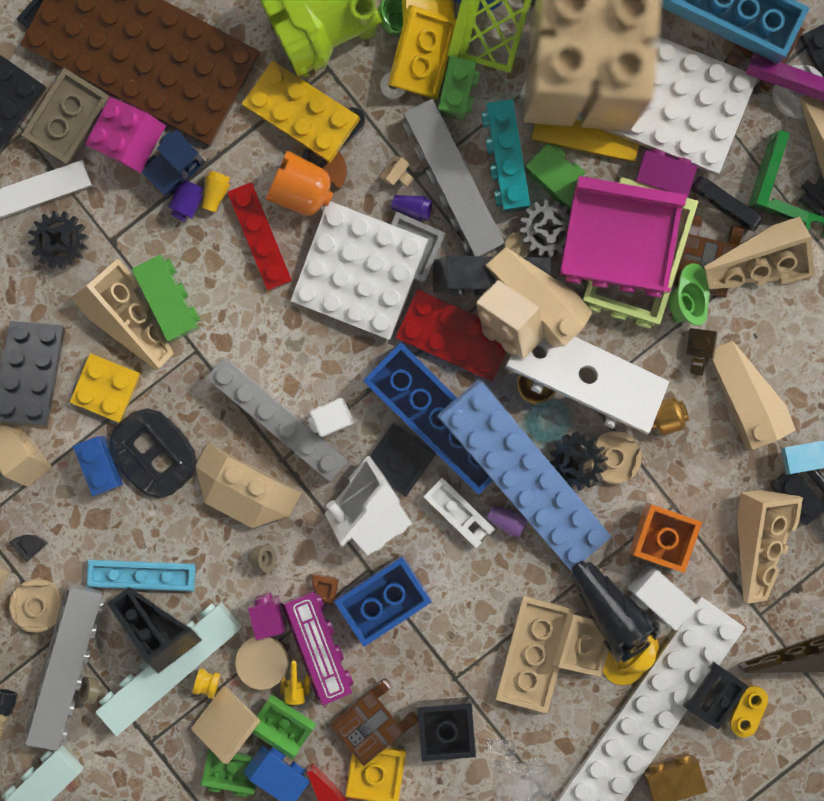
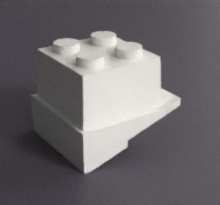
[325,456,412,555]

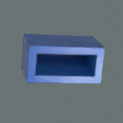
[73,435,124,496]
[243,745,310,801]

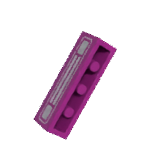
[281,591,353,706]

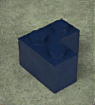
[142,130,206,199]

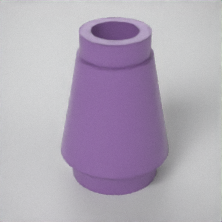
[487,505,528,538]

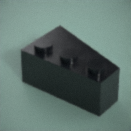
[107,587,202,674]

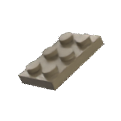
[21,68,110,165]

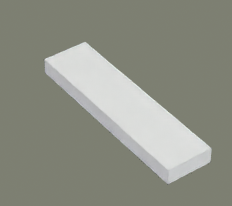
[0,160,93,219]

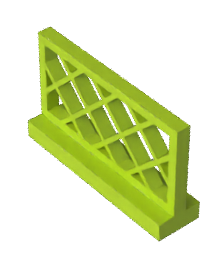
[447,0,531,73]

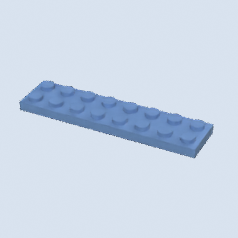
[437,379,612,571]

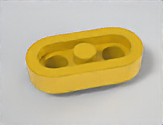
[729,684,768,738]

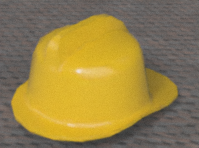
[603,635,659,686]

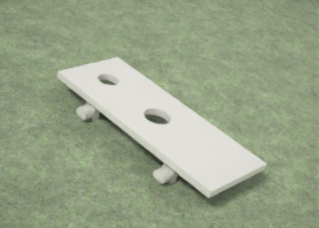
[506,337,670,435]

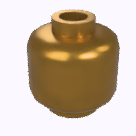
[652,397,690,435]

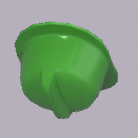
[668,263,710,326]

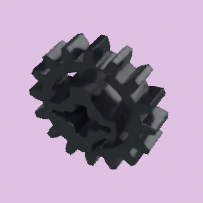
[28,210,89,270]
[550,431,608,491]

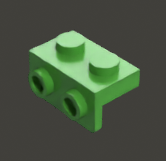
[252,694,316,759]
[201,749,257,797]

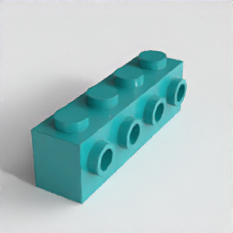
[481,99,530,214]

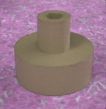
[248,545,276,572]
[77,677,105,705]

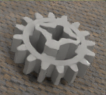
[518,200,570,258]

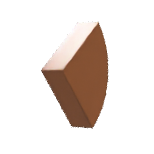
[323,151,347,190]
[312,574,339,606]

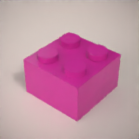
[85,97,166,173]

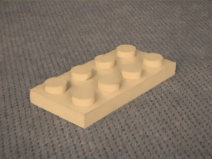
[495,595,575,714]

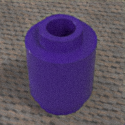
[168,180,203,222]

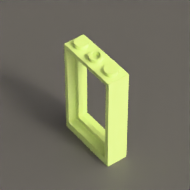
[581,177,698,329]

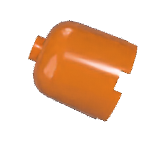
[265,150,333,216]

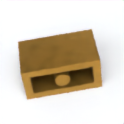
[643,753,708,801]

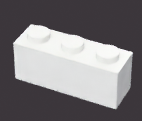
[308,398,354,437]

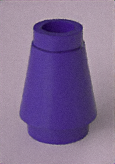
[391,194,432,222]

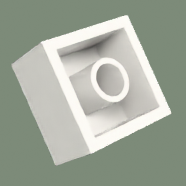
[627,564,698,631]

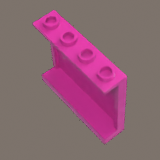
[559,176,687,298]

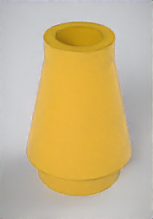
[201,170,231,212]

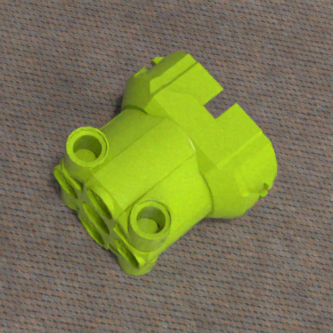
[260,0,382,77]

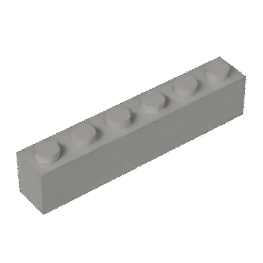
[401,99,505,256]
[206,357,349,482]
[23,582,105,751]

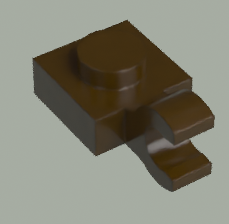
[686,328,718,376]

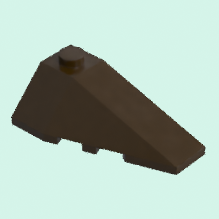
[738,634,824,673]

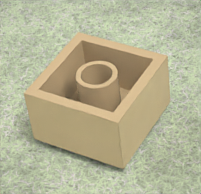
[477,280,545,359]

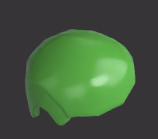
[378,0,403,37]

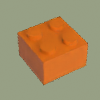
[629,502,702,573]

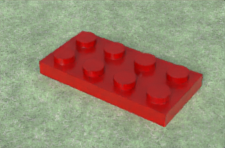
[395,289,506,382]

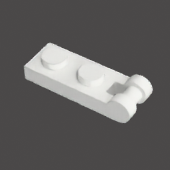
[423,477,495,548]

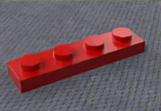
[227,182,292,291]

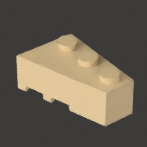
[0,425,53,487]

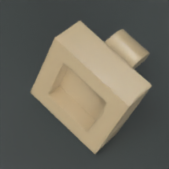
[379,156,414,187]

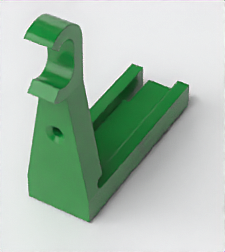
[748,130,824,239]

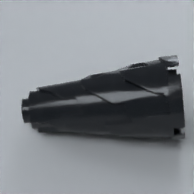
[571,561,661,663]

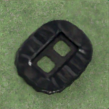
[109,408,197,498]

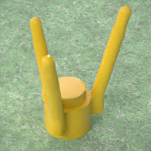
[275,639,310,705]

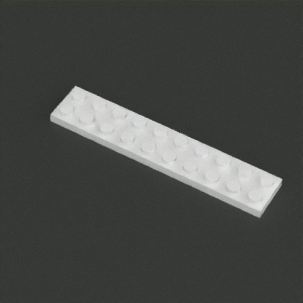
[556,596,745,801]

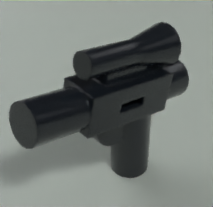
[798,174,824,216]

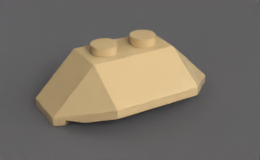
[196,443,302,528]

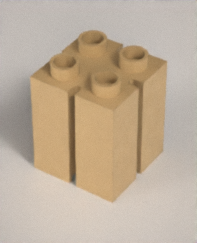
[523,0,661,131]

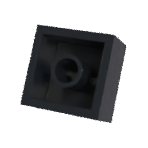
[417,697,476,762]

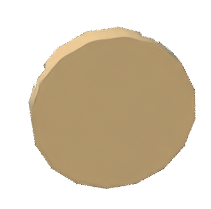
[592,431,642,484]
[9,579,63,633]
[235,637,289,690]

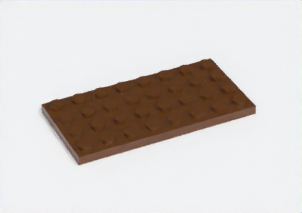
[20,0,260,147]

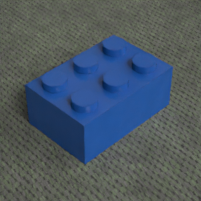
[334,554,432,647]

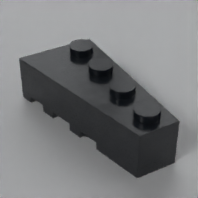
[433,255,551,296]

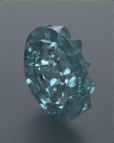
[528,399,571,442]

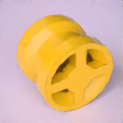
[192,668,221,699]

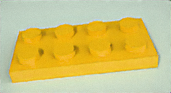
[242,60,360,163]

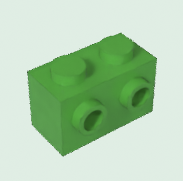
[438,56,480,121]

